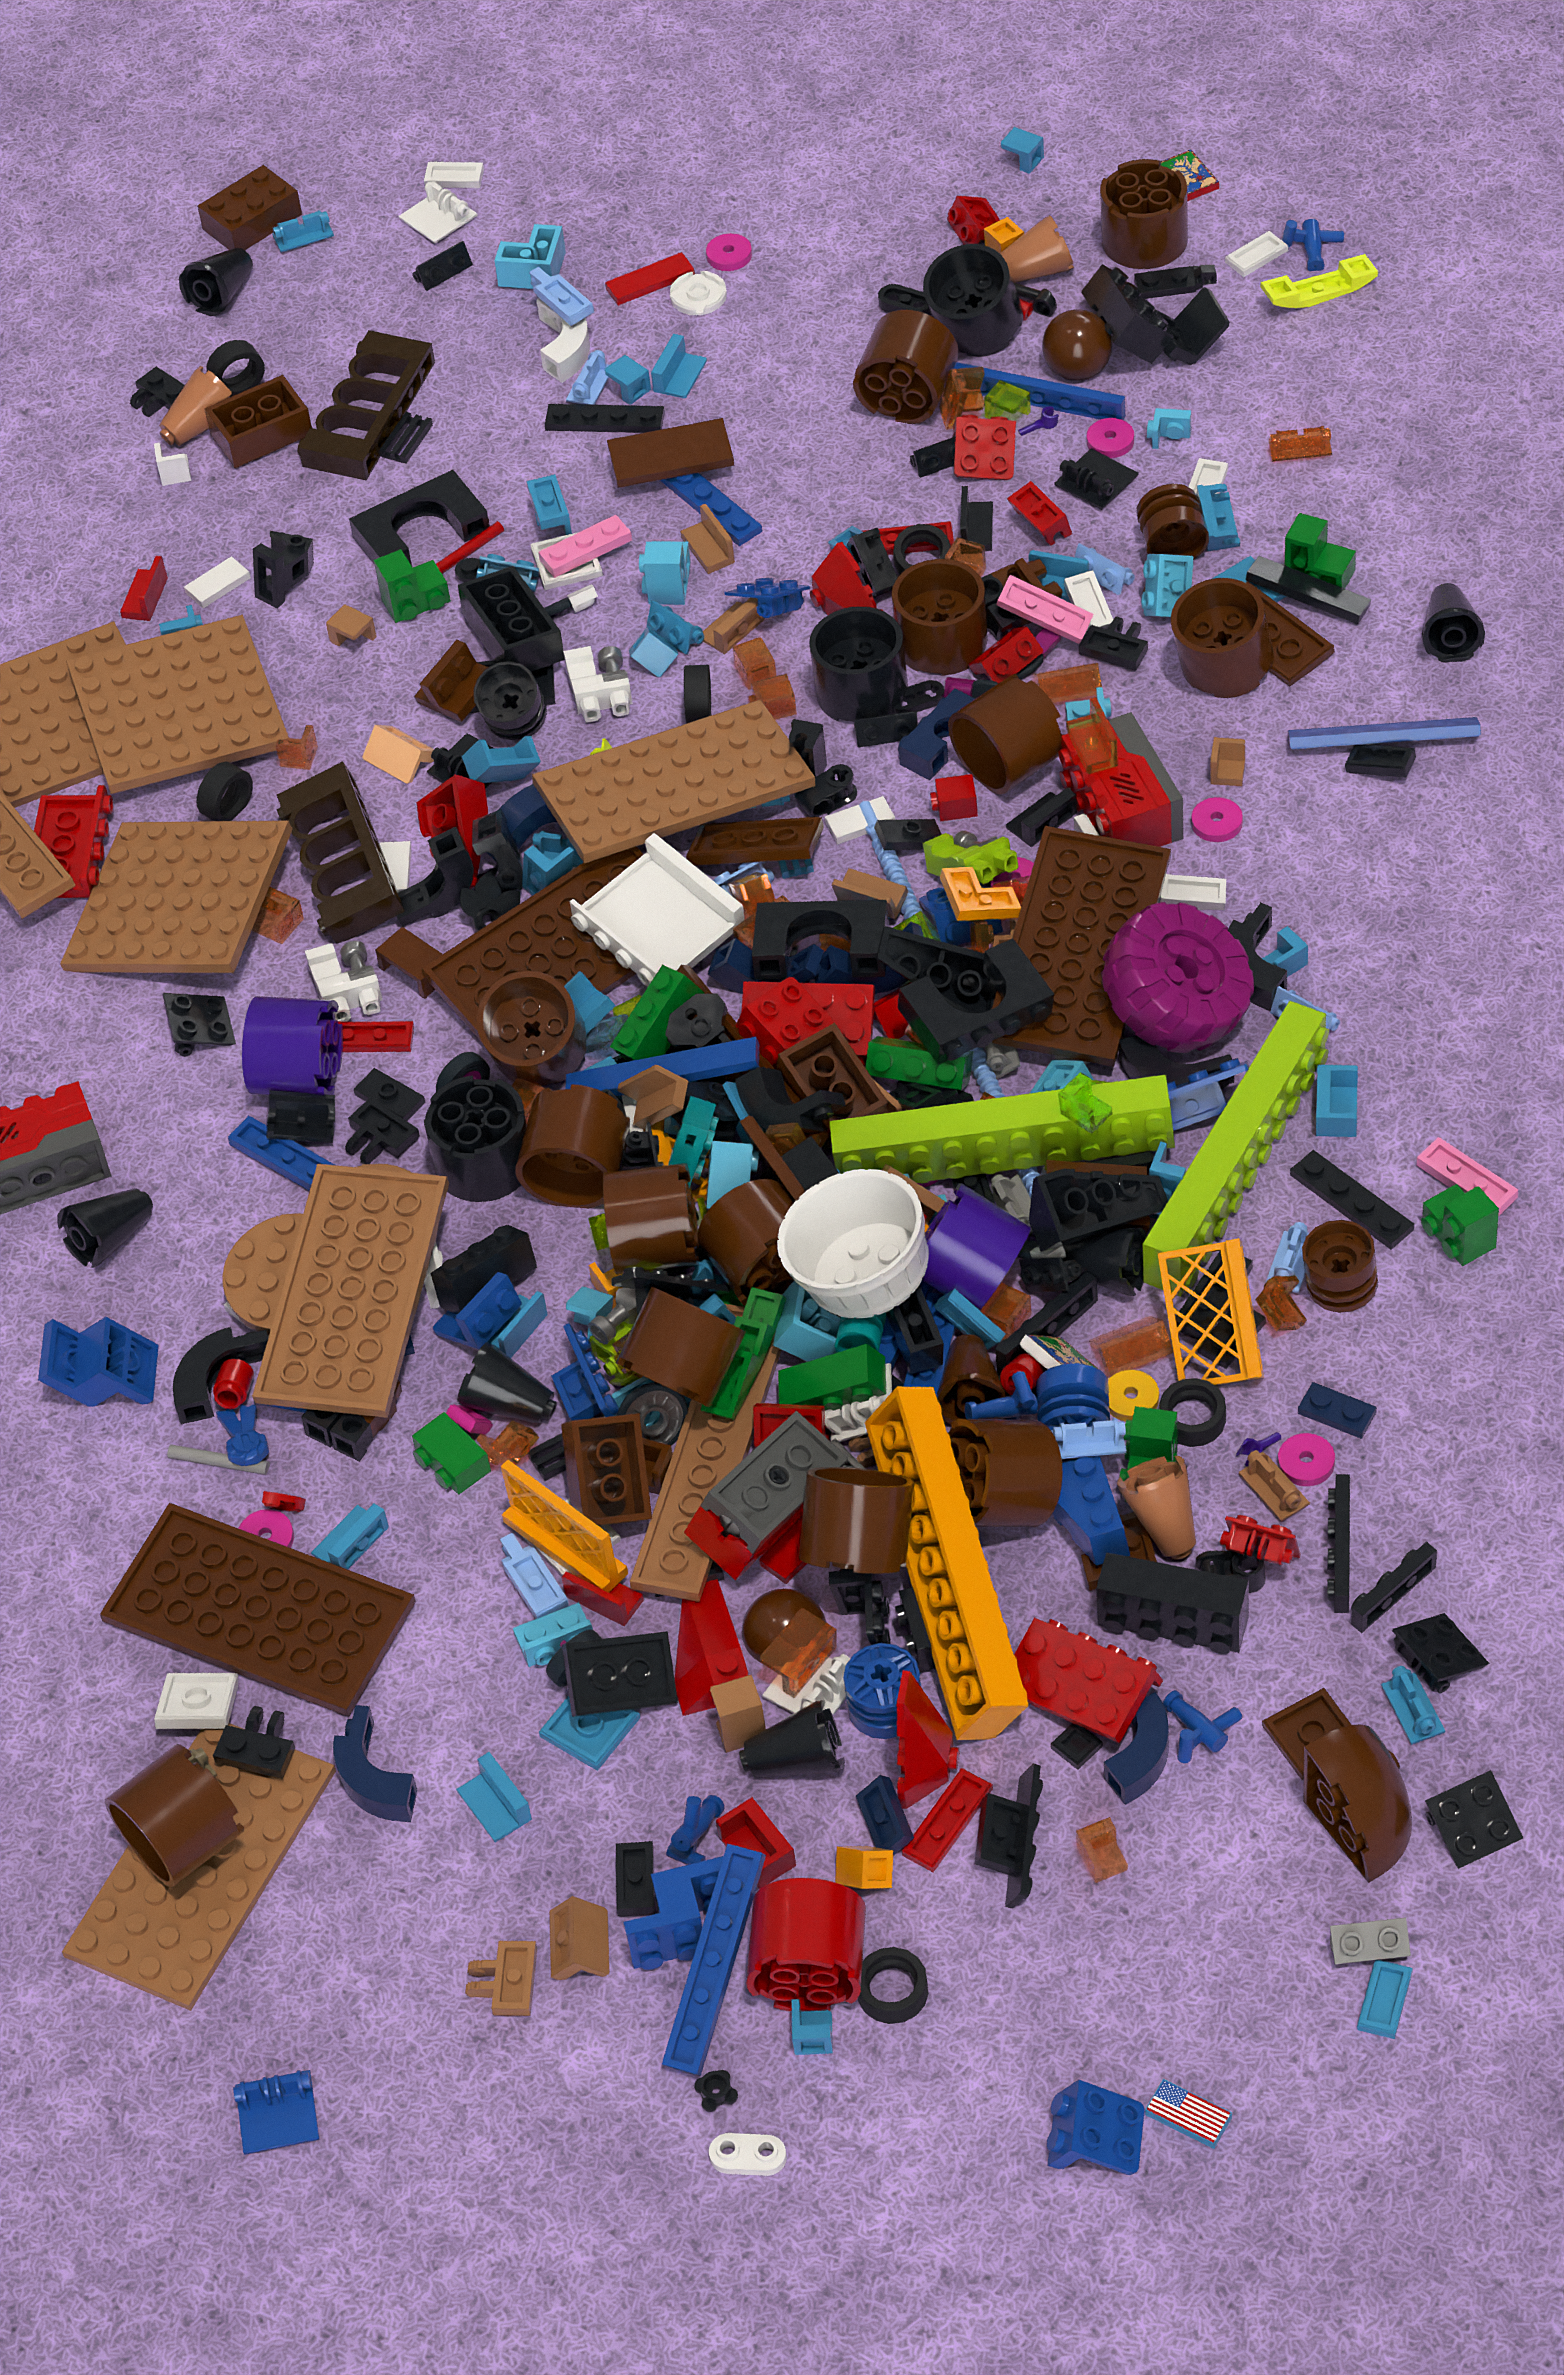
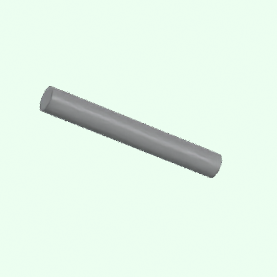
[167,1445,270,1475]

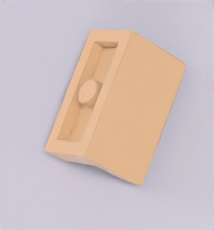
[362,725,434,783]

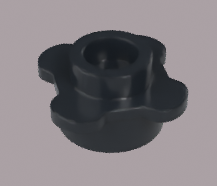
[694,2070,738,2112]

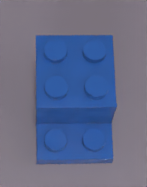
[38,1317,159,1407]
[624,1856,724,1970]

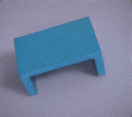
[462,736,541,783]
[1316,1065,1358,1137]

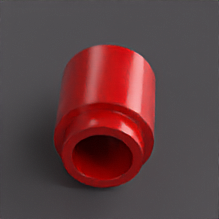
[1000,1353,1044,1395]
[213,1359,254,1409]

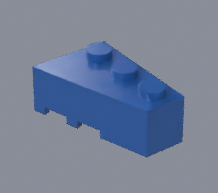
[1052,1456,1130,1565]

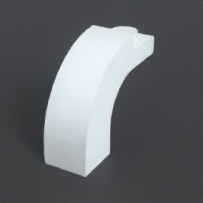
[537,298,590,383]

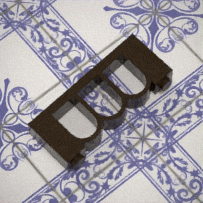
[297,330,435,481]
[277,761,405,944]

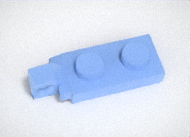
[529,267,594,326]
[500,1533,569,1619]

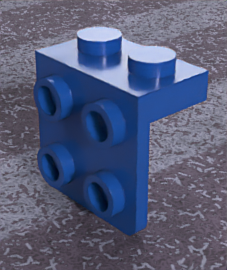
[919,883,1003,946]
[433,1272,522,1350]
[1047,2080,1145,2175]

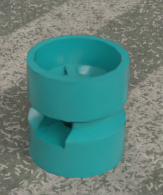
[834,1312,886,1353]

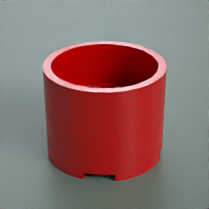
[746,1878,866,2012]

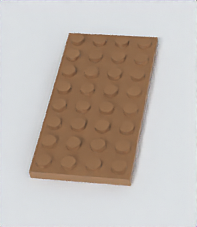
[532,699,815,863]
[252,1164,449,1418]
[62,1723,336,2011]

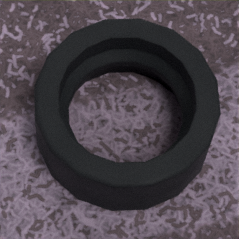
[206,340,265,397]
[893,524,951,575]
[684,664,711,724]
[196,761,253,821]
[1159,1378,1226,1447]
[858,1947,929,2024]

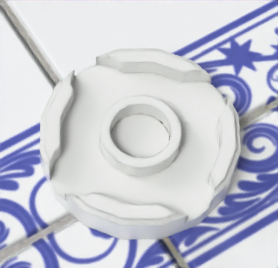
[670,271,727,315]

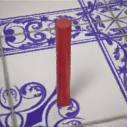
[436,521,504,574]

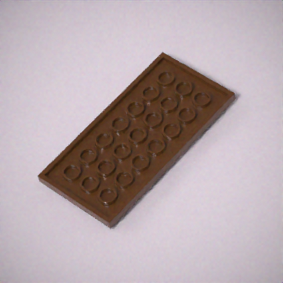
[992,826,1171,1067]
[422,846,644,1042]
[100,1503,416,1717]

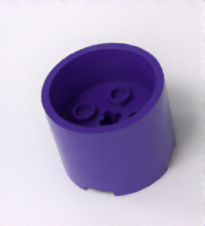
[242,996,343,1095]
[922,1183,1031,1310]

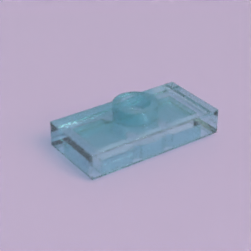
[585,1014,628,1054]

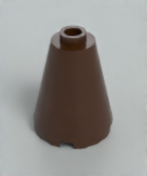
[936,1334,1006,1424]

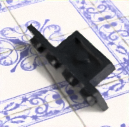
[611,1267,730,1315]
[974,1763,1043,1908]

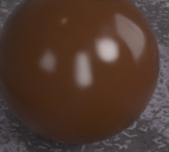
[1042,309,1112,380]
[742,1588,827,1668]

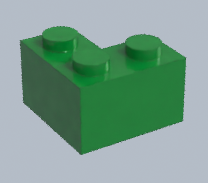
[1285,513,1356,589]
[373,549,451,623]
[1421,1184,1499,1266]
[1119,1406,1178,1502]

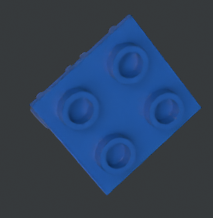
[725,578,810,618]
[233,2070,320,2155]

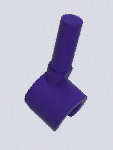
[1018,406,1059,436]
[1236,1432,1281,1466]

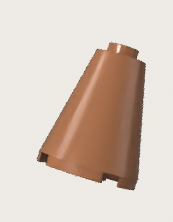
[1000,215,1074,283]
[159,366,232,446]
[1117,1456,1196,1559]

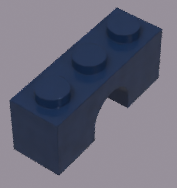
[898,688,975,781]

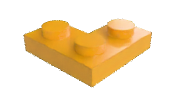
[940,867,1021,921]

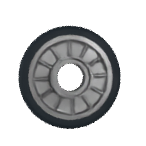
[617,1382,688,1446]

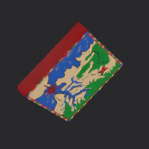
[1161,150,1219,201]

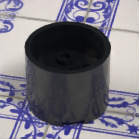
[923,244,1023,357]
[809,607,908,722]
[424,1076,527,1202]

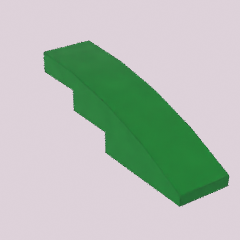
[700,1287,787,1420]

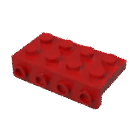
[34,785,113,898]
[741,981,875,1066]
[1014,1618,1163,1743]

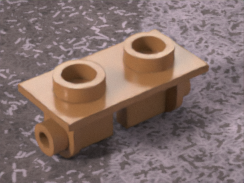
[1239,1450,1310,1522]

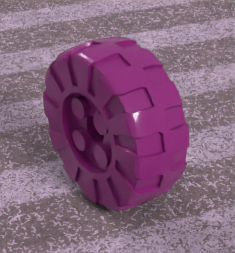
[1101,902,1254,1053]

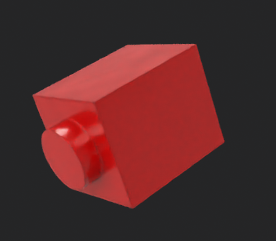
[930,774,978,822]

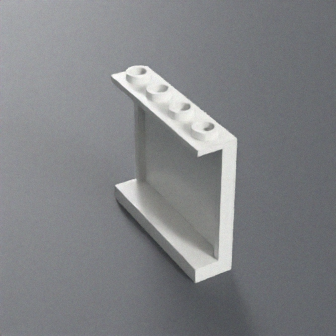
[570,833,745,987]

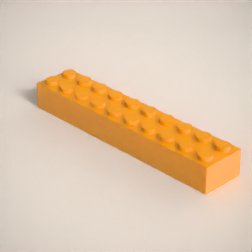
[865,1386,1029,1740]

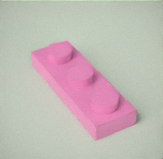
[538,515,632,578]
[996,575,1094,644]
[1416,1137,1518,1217]

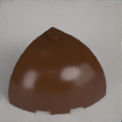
[1303,1724,1412,1883]

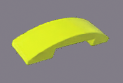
[1260,254,1378,308]

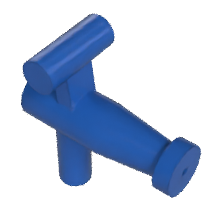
[1282,219,1344,271]
[965,1371,1038,1420]
[1163,1690,1242,1763]
[666,1795,725,1865]

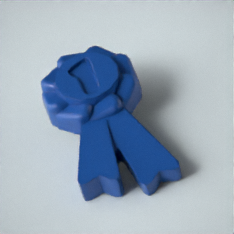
[216,1404,269,1466]

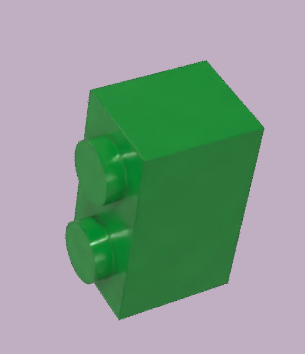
[412,1412,491,1495]

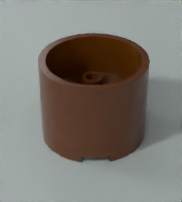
[1100,159,1188,269]
[853,310,959,424]
[892,559,988,676]
[1171,578,1274,698]
[948,674,1064,795]
[477,971,587,1087]
[516,1084,630,1209]
[603,1163,699,1275]
[698,1179,794,1306]
[615,1287,746,1408]
[948,1419,1062,1527]
[798,1467,915,1574]
[105,1744,244,1887]

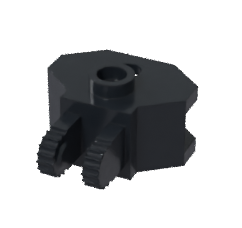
[665,993,731,1051]
[671,1078,740,1141]

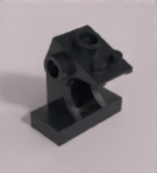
[253,531,314,609]
[472,809,523,893]

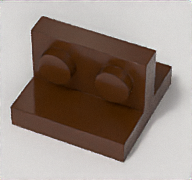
[414,639,489,722]

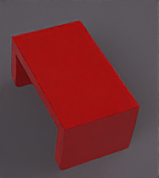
[716,1797,796,1889]

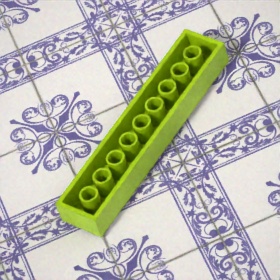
[1143,1001,1329,1297]
[830,1075,1175,1183]

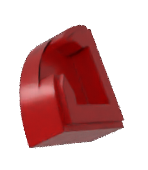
[262,1491,306,1512]

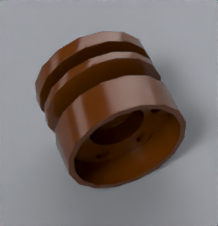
[1136,483,1209,560]
[1302,1220,1378,1313]

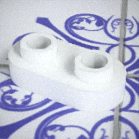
[709,2133,787,2176]

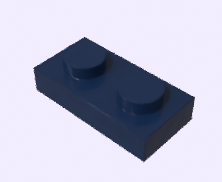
[1298,1382,1377,1439]
[856,1775,914,1856]

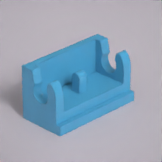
[1196,484,1240,551]

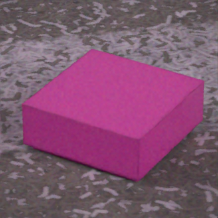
[446,1404,493,1435]

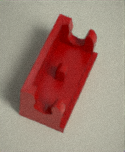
[1007,481,1072,546]

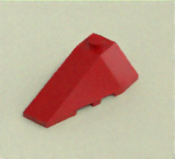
[810,542,883,615]
[416,774,488,889]
[675,1579,749,1716]
[897,1670,960,1809]

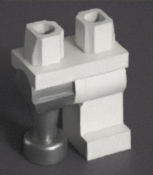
[563,646,633,722]
[305,941,382,1022]

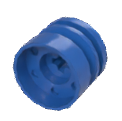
[1036,1363,1110,1430]
[843,1643,921,1739]

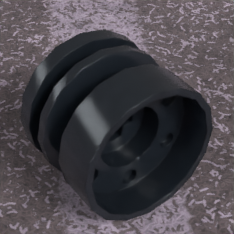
[474,661,547,740]

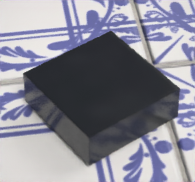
[1051,1723,1103,1770]

